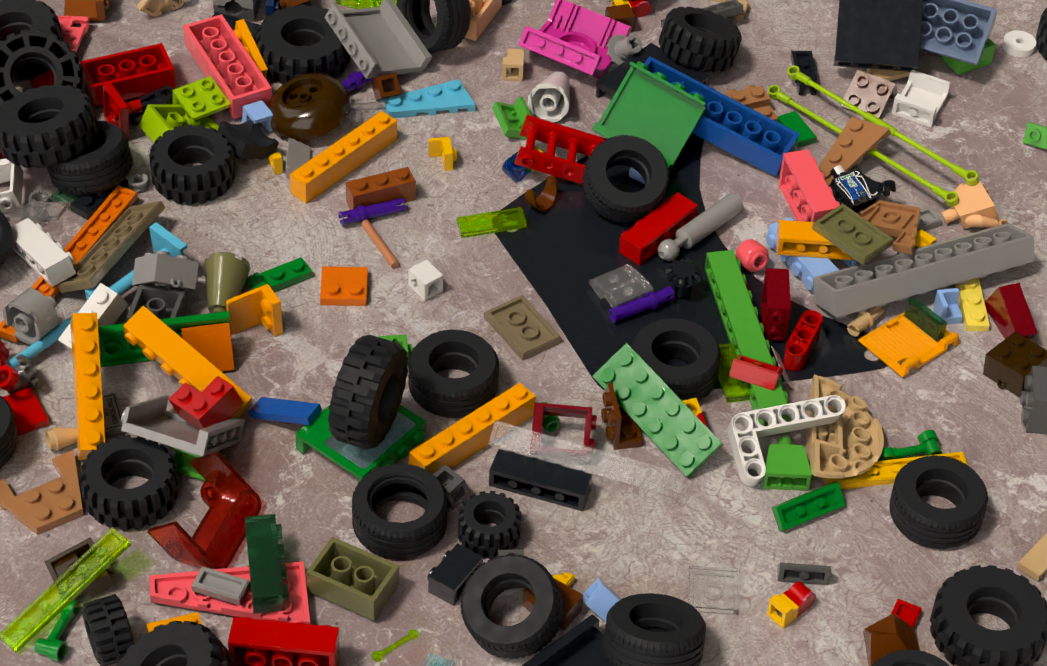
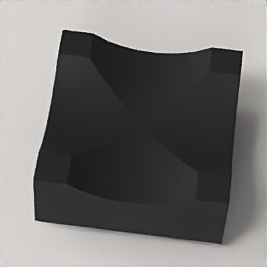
[217,120,279,160]

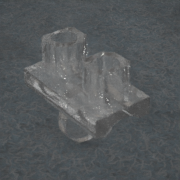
[347,93,386,127]

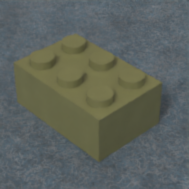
[306,537,399,621]

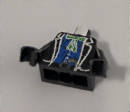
[829,165,896,213]

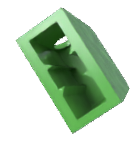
[762,436,812,491]

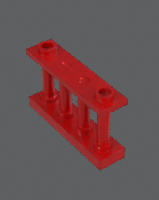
[514,115,606,185]

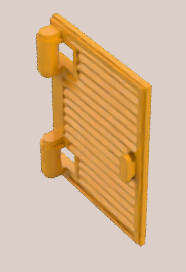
[858,305,961,378]

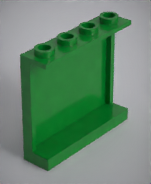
[592,61,708,173]

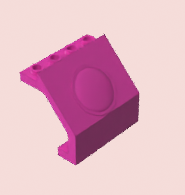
[518,0,632,79]

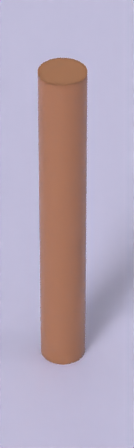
[361,220,399,269]

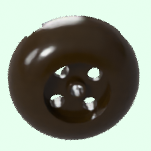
[268,73,351,141]

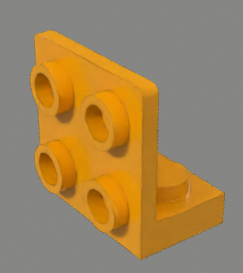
[226,284,283,337]

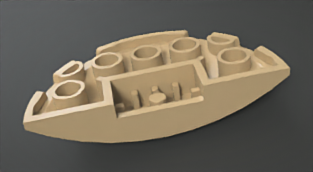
[806,374,884,479]

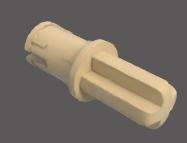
[847,306,884,336]

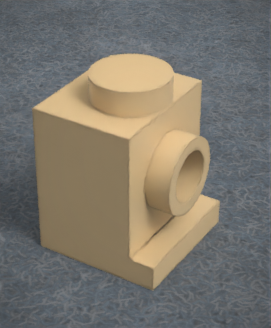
[502,48,524,81]

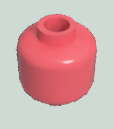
[735,239,769,272]

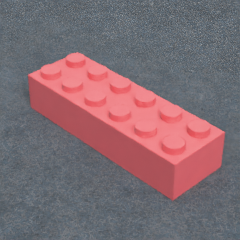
[183,14,272,119]

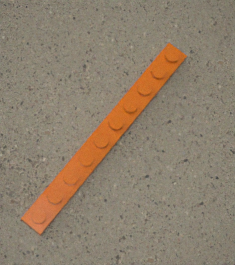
[0,185,138,343]

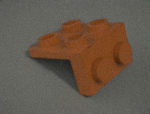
[64,0,109,21]

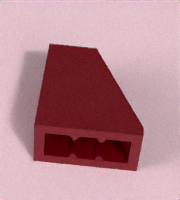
[985,283,1038,341]

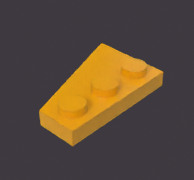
[233,19,268,79]

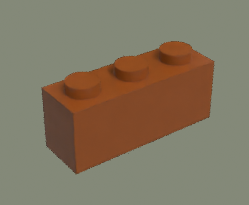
[346,167,416,210]

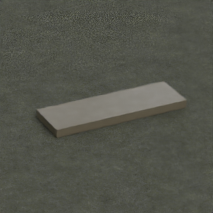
[57,201,165,293]

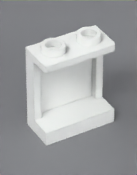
[892,70,951,127]

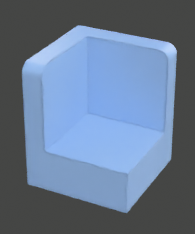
[242,100,273,132]
[933,288,963,325]
[583,577,621,622]

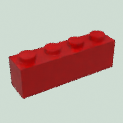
[619,192,698,265]

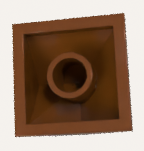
[863,613,919,666]

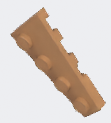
[818,117,891,187]

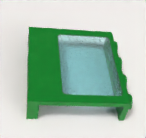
[296,404,427,483]

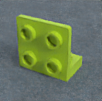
[172,76,230,121]

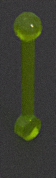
[372,629,418,662]

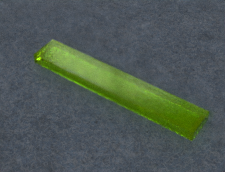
[0,527,131,654]

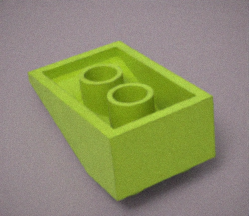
[139,104,219,143]

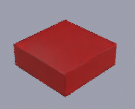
[890,599,922,628]

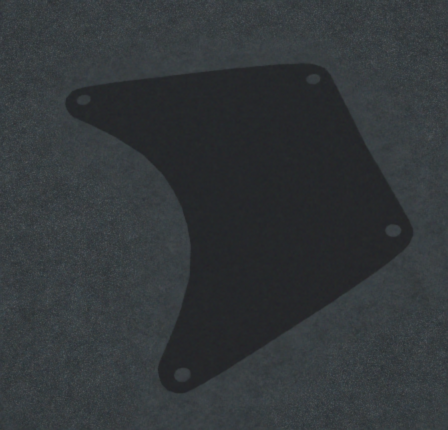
[492,133,888,391]

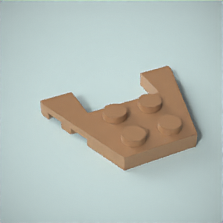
[860,200,921,255]
[0,450,84,535]

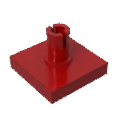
[102,82,142,141]

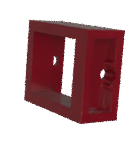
[761,268,791,341]
[530,402,597,460]

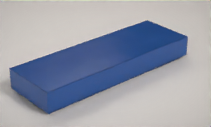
[249,397,322,425]

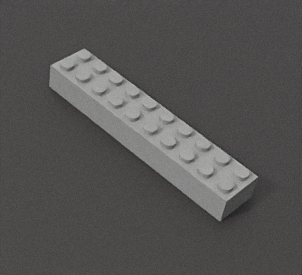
[813,223,1035,318]

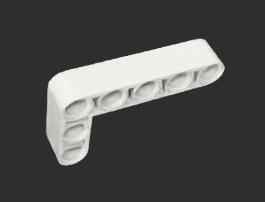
[727,395,846,487]

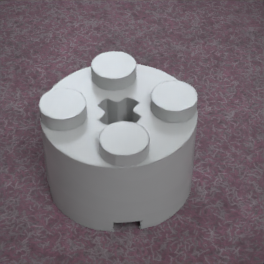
[3,287,59,344]

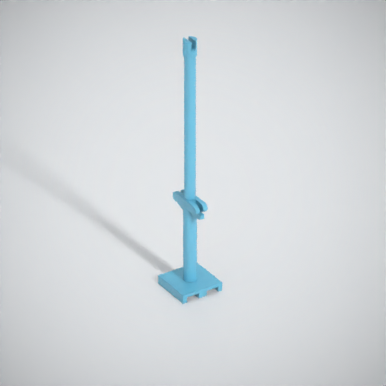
[8,222,187,368]

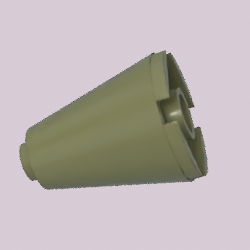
[204,252,250,313]

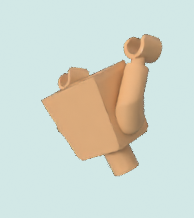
[941,180,1008,229]

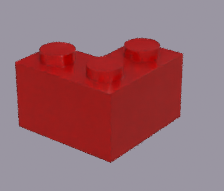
[168,376,244,430]

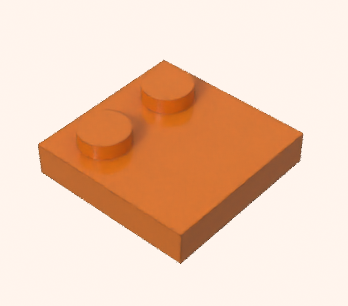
[320,266,368,306]

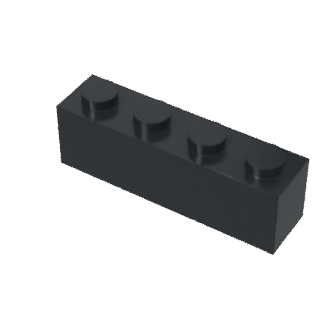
[489,449,593,511]

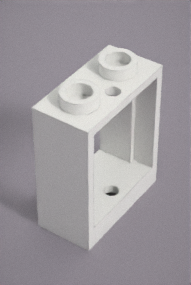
[0,158,23,212]

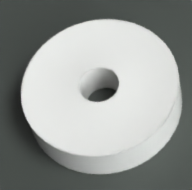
[1002,30,1036,57]

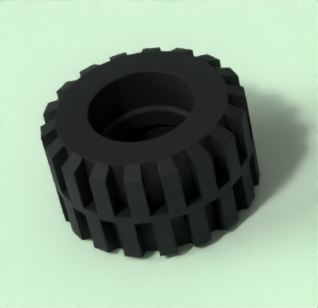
[458,491,521,559]
[82,594,134,666]

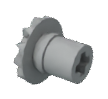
[606,35,642,66]

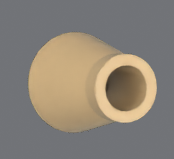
[45,427,77,451]

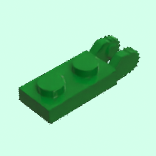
[246,257,312,292]

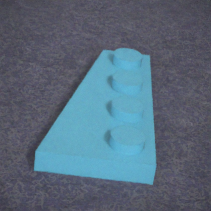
[381,79,476,118]

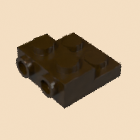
[44,537,116,602]

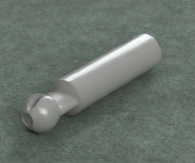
[658,193,744,261]

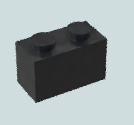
[427,543,483,606]

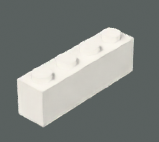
[11,218,76,287]

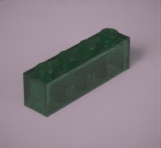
[245,514,289,614]

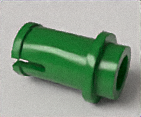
[541,402,560,432]

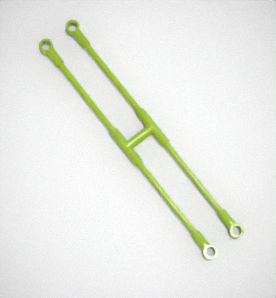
[768,65,979,207]

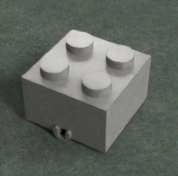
[132,251,199,291]

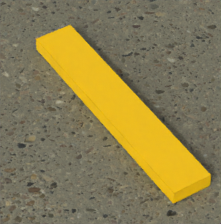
[824,452,969,490]

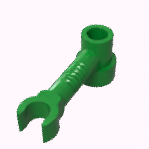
[880,430,942,461]
[34,599,80,662]

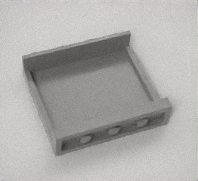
[325,0,432,79]
[121,395,245,456]

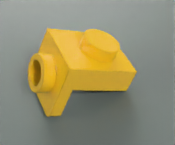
[428,137,457,171]

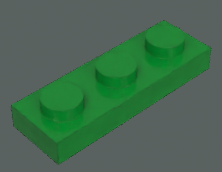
[772,482,846,531]

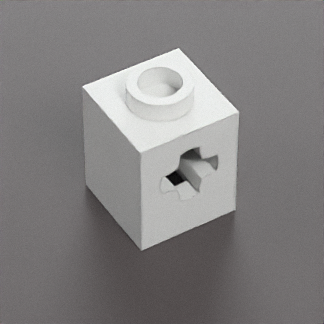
[408,260,443,301]

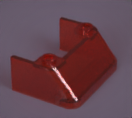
[147,452,262,569]

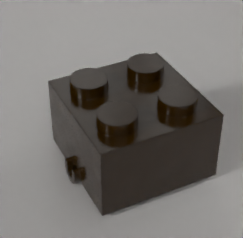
[983,332,1047,397]

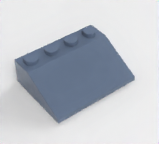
[920,0,997,65]

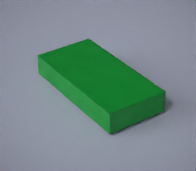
[777,111,817,148]

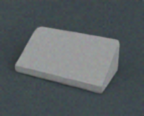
[286,138,311,178]

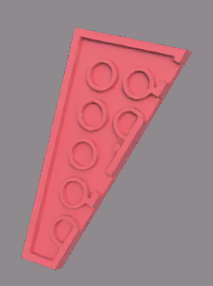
[149,561,310,624]

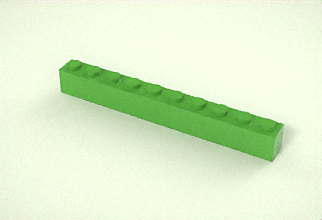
[705,250,792,435]

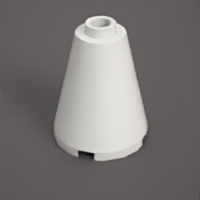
[528,72,570,122]

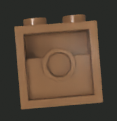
[724,85,778,122]

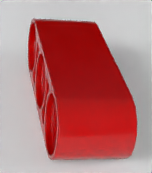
[783,310,823,371]

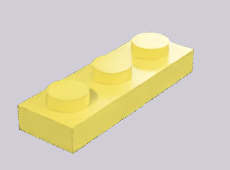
[955,278,990,331]

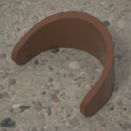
[525,175,558,212]

